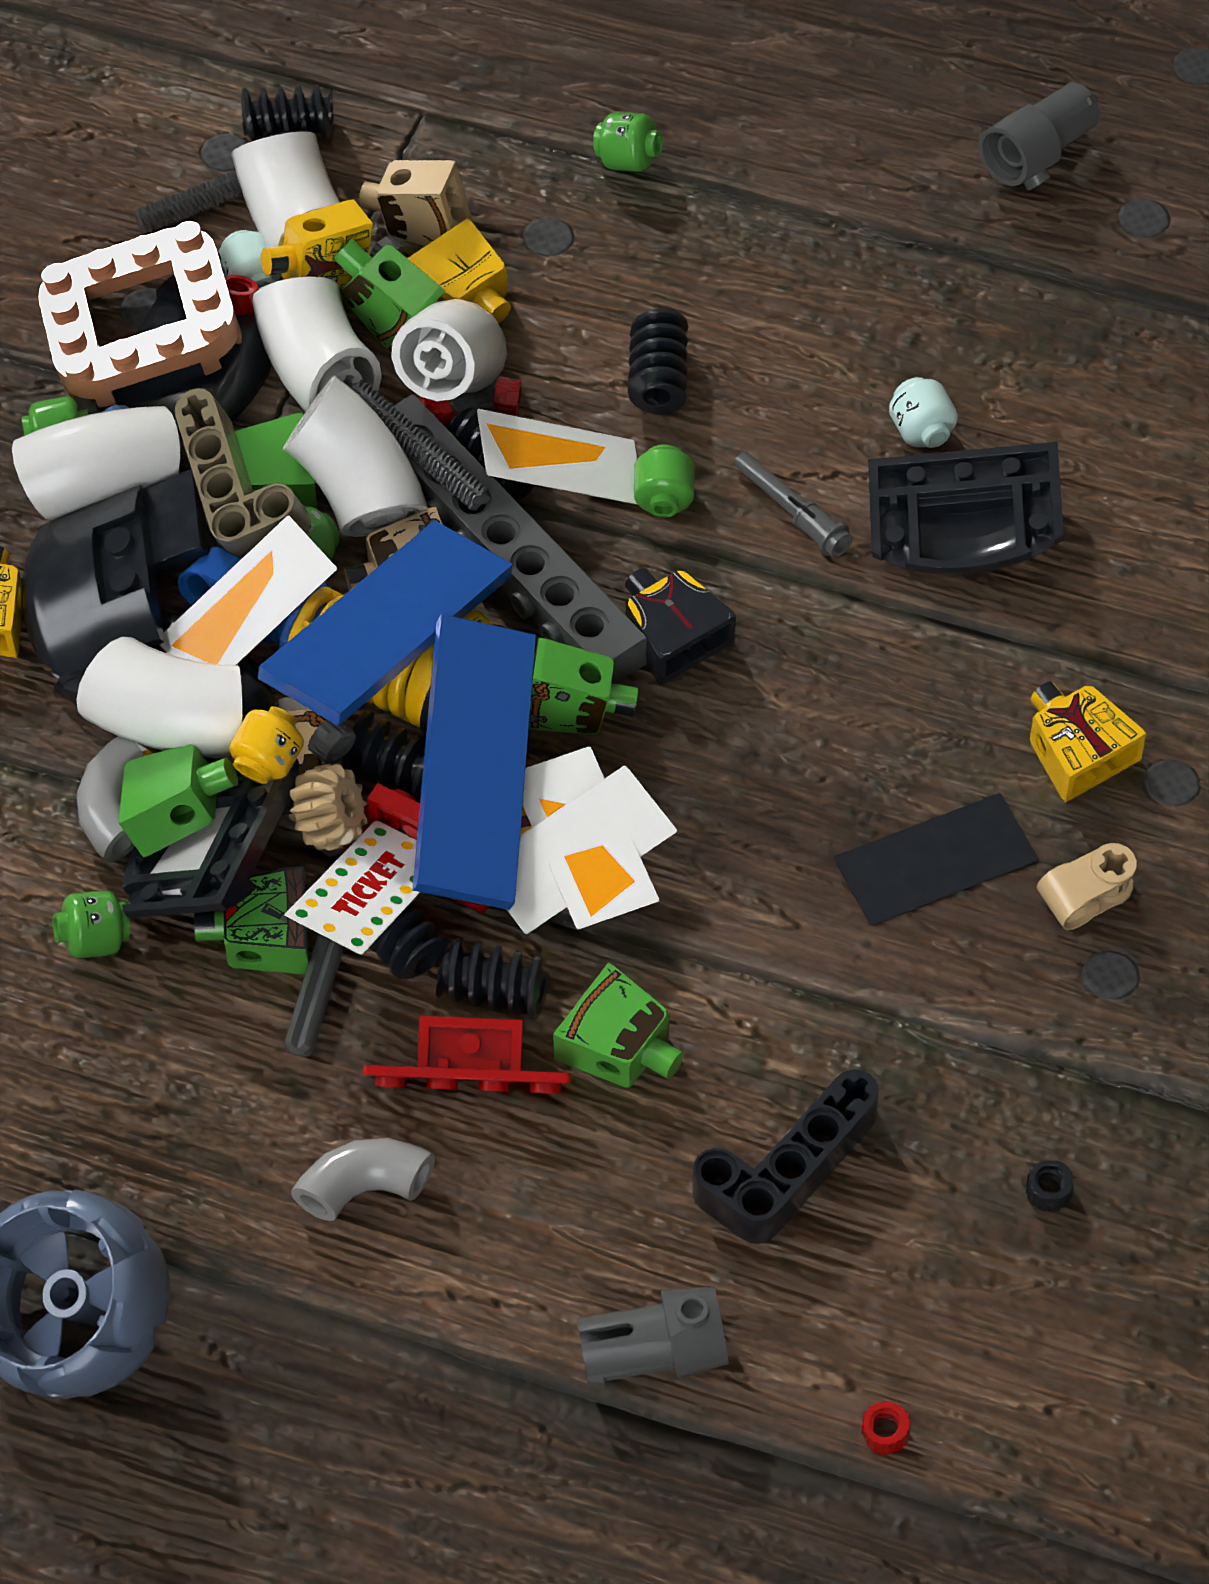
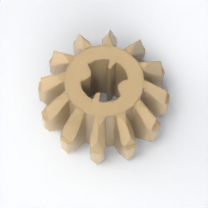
[290,764,367,851]

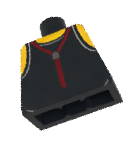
[625,568,736,686]

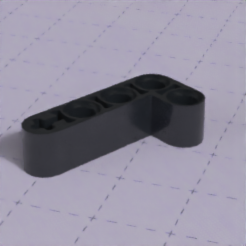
[692,1069,879,1244]

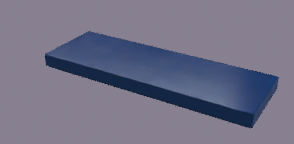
[258,520,513,726]
[412,614,536,910]

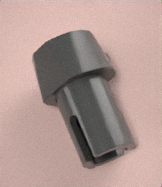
[978,82,1100,191]
[577,1286,729,1388]

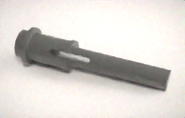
[734,451,853,558]

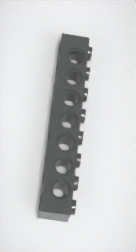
[392,394,646,684]

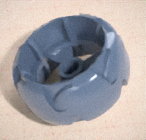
[0,1189,170,1399]

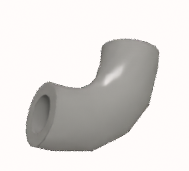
[76,736,144,863]
[291,1138,435,1221]

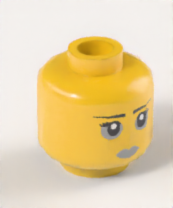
[229,706,304,784]

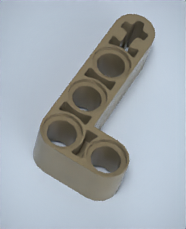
[175,388,311,559]

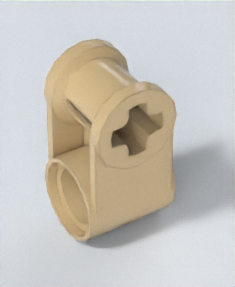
[1037,843,1137,930]

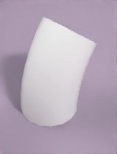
[231,132,340,248]
[252,276,382,412]
[391,299,507,401]
[283,376,428,537]
[12,406,180,521]
[76,637,242,759]

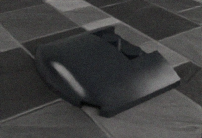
[96,274,272,440]
[868,442,1064,575]
[22,485,164,683]
[122,758,299,918]

